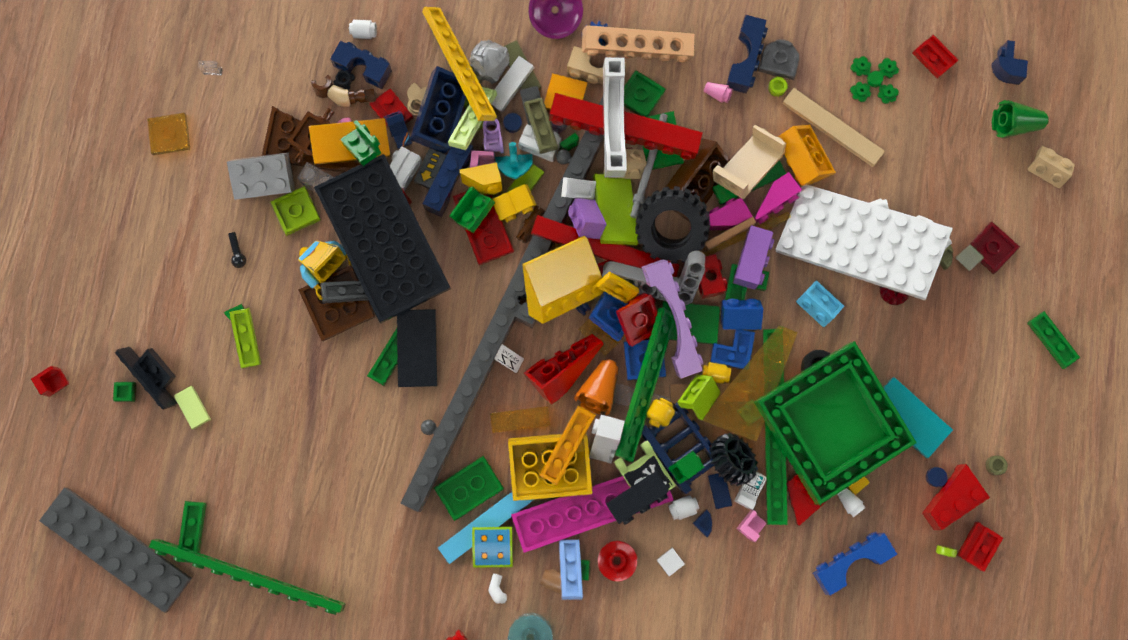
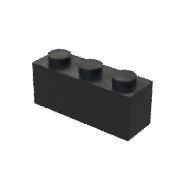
[606,471,669,525]

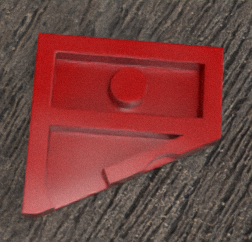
[787,474,827,526]

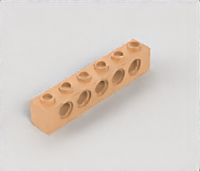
[582,25,694,62]

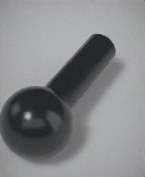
[228,232,247,268]

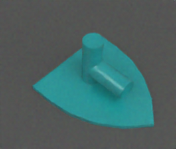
[495,142,533,179]

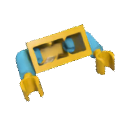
[298,241,352,300]

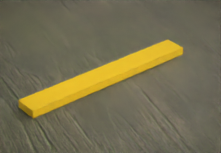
[422,7,497,121]

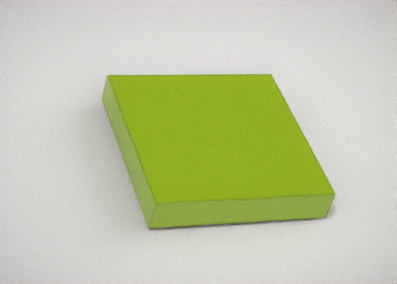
[271,186,321,236]

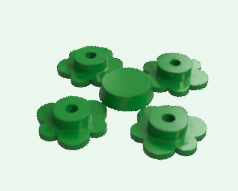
[850,56,899,104]

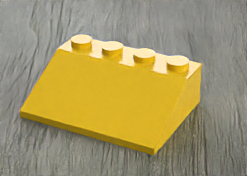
[522,236,603,324]
[508,432,592,501]

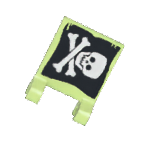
[614,440,676,490]

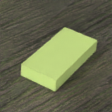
[174,386,211,429]

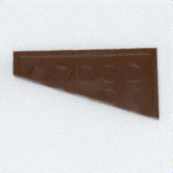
[262,106,361,173]

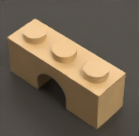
[567,46,627,85]

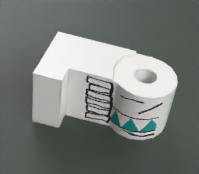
[734,472,766,510]

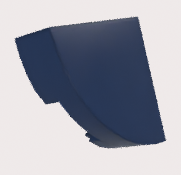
[692,509,712,538]

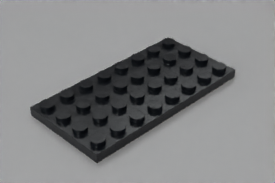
[314,154,451,323]

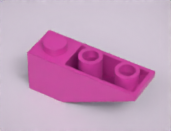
[754,172,802,224]
[690,198,753,231]

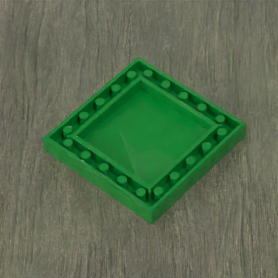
[754,341,917,505]

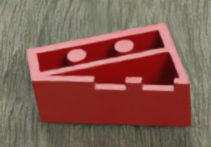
[922,464,990,530]

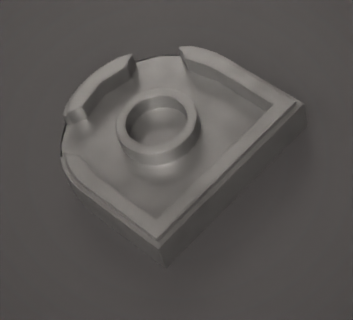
[758,39,799,80]

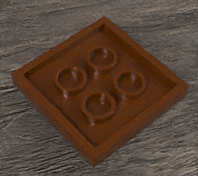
[298,265,375,341]

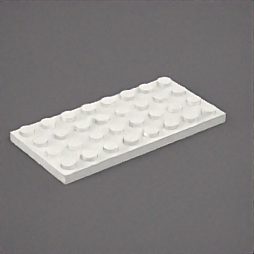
[775,185,953,300]

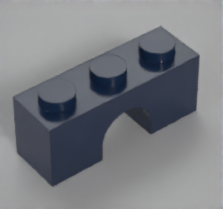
[330,40,392,89]

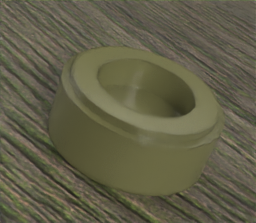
[985,455,1008,475]

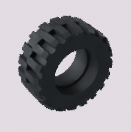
[635,186,710,264]

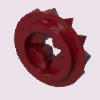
[879,286,909,305]

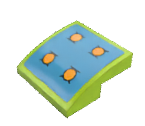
[472,527,513,568]

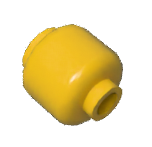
[647,398,675,428]

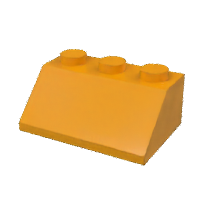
[778,125,836,186]

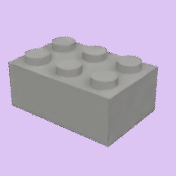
[227,153,295,200]

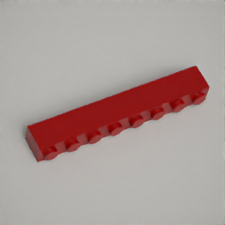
[549,93,703,160]

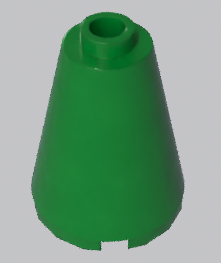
[991,100,1049,138]

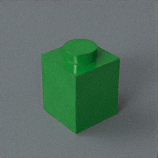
[668,451,704,484]

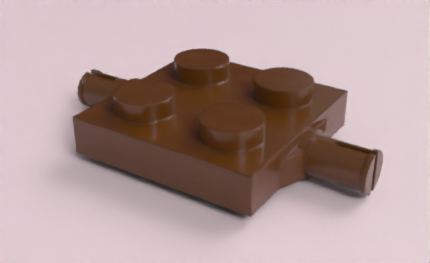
[287,108,335,165]

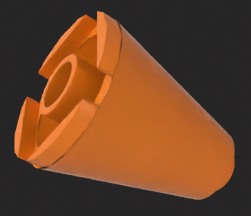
[574,359,619,415]

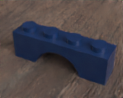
[726,14,768,94]
[422,144,474,217]

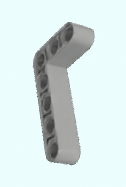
[602,251,705,305]

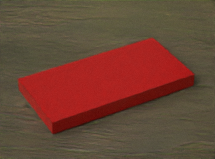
[452,191,514,266]

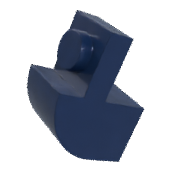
[991,40,1028,85]

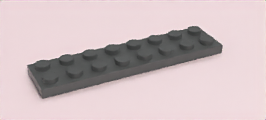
[39,488,192,613]

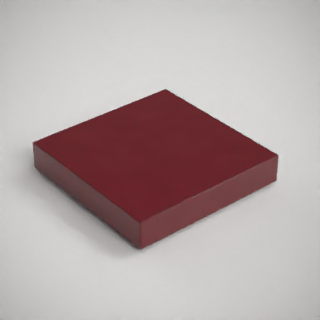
[970,221,1020,274]

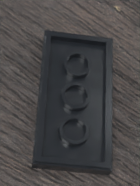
[397,309,437,387]

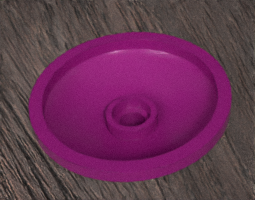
[528,0,583,39]

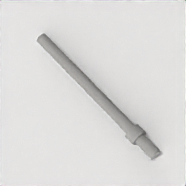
[630,113,668,218]

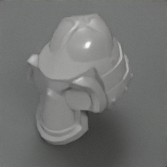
[469,40,509,84]

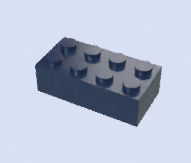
[410,66,466,154]

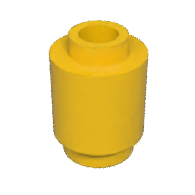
[702,362,731,384]

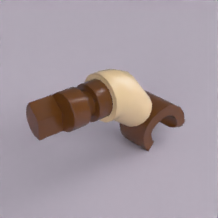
[311,75,375,107]

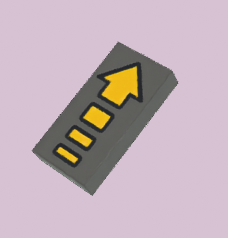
[414,148,446,189]

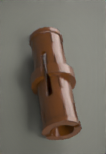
[516,206,545,243]

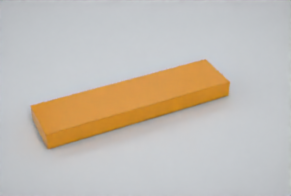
[540,405,596,485]

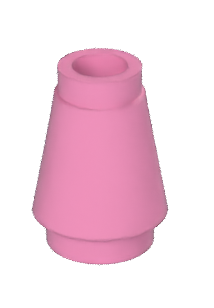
[704,82,733,103]

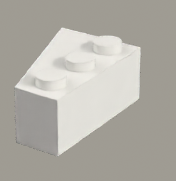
[589,415,625,463]

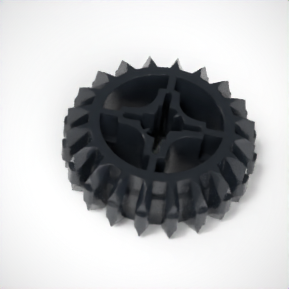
[709,433,758,486]

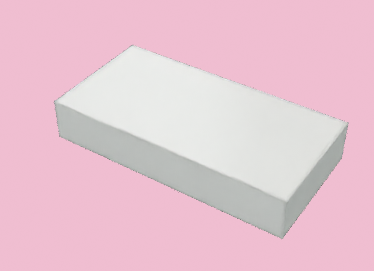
[561,177,596,200]

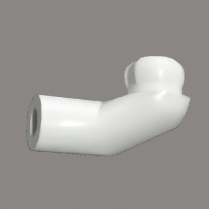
[488,573,507,604]

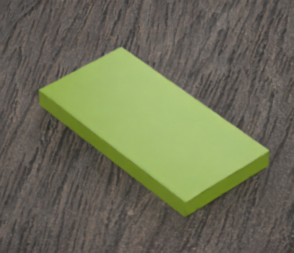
[593,174,638,245]

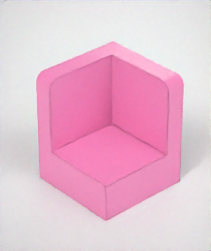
[470,150,495,168]
[736,510,766,542]

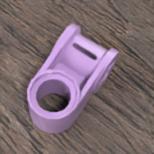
[483,119,504,153]

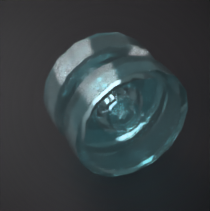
[508,612,553,640]

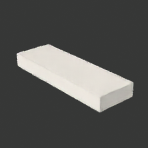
[492,56,535,112]

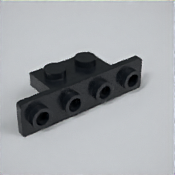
[115,347,177,410]

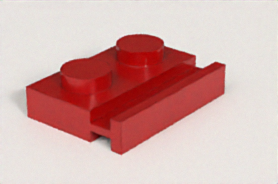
[912,34,958,79]
[369,88,414,128]
[957,522,1003,572]

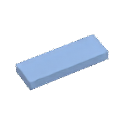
[559,539,583,600]

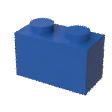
[720,298,764,329]

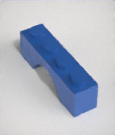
[813,532,898,596]

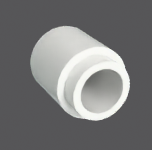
[349,20,377,39]
[668,495,699,520]

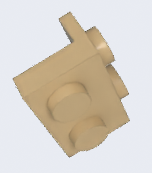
[1028,146,1075,188]
[604,149,647,179]

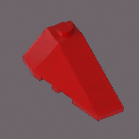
[524,334,604,405]

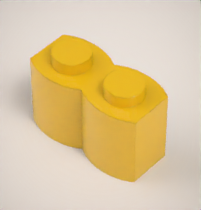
[492,184,537,223]

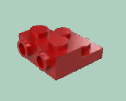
[616,293,657,346]

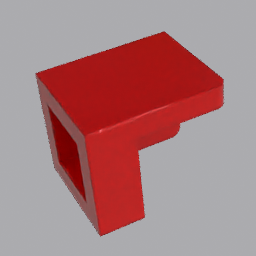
[31,366,69,397]

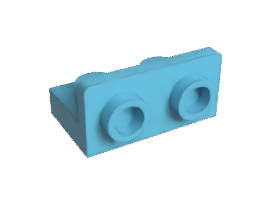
[796,280,844,327]

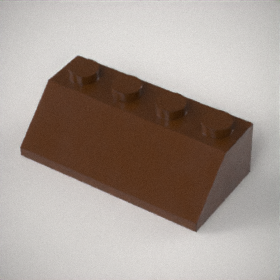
[666,138,730,223]

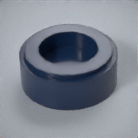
[503,113,522,133]
[926,467,948,487]

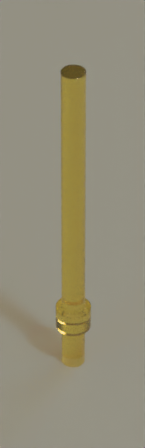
[700,212,791,257]

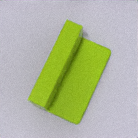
[677,375,720,420]

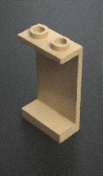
[713,125,786,199]

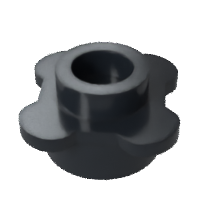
[333,70,355,90]

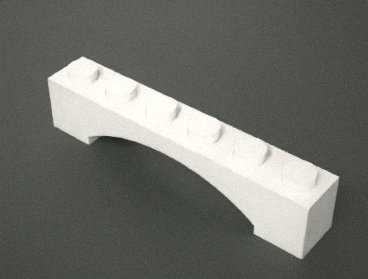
[603,57,627,177]

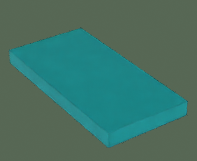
[883,377,953,459]

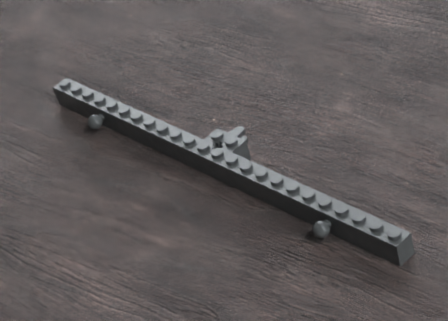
[400,97,604,512]

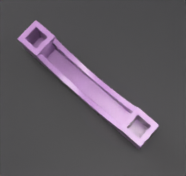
[642,259,703,378]

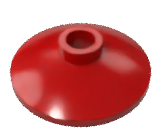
[598,541,637,582]

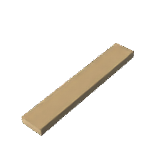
[782,88,885,167]

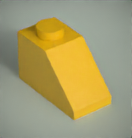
[460,162,502,195]

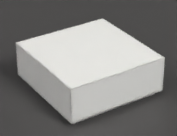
[657,548,685,576]

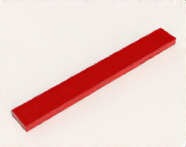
[531,215,680,277]

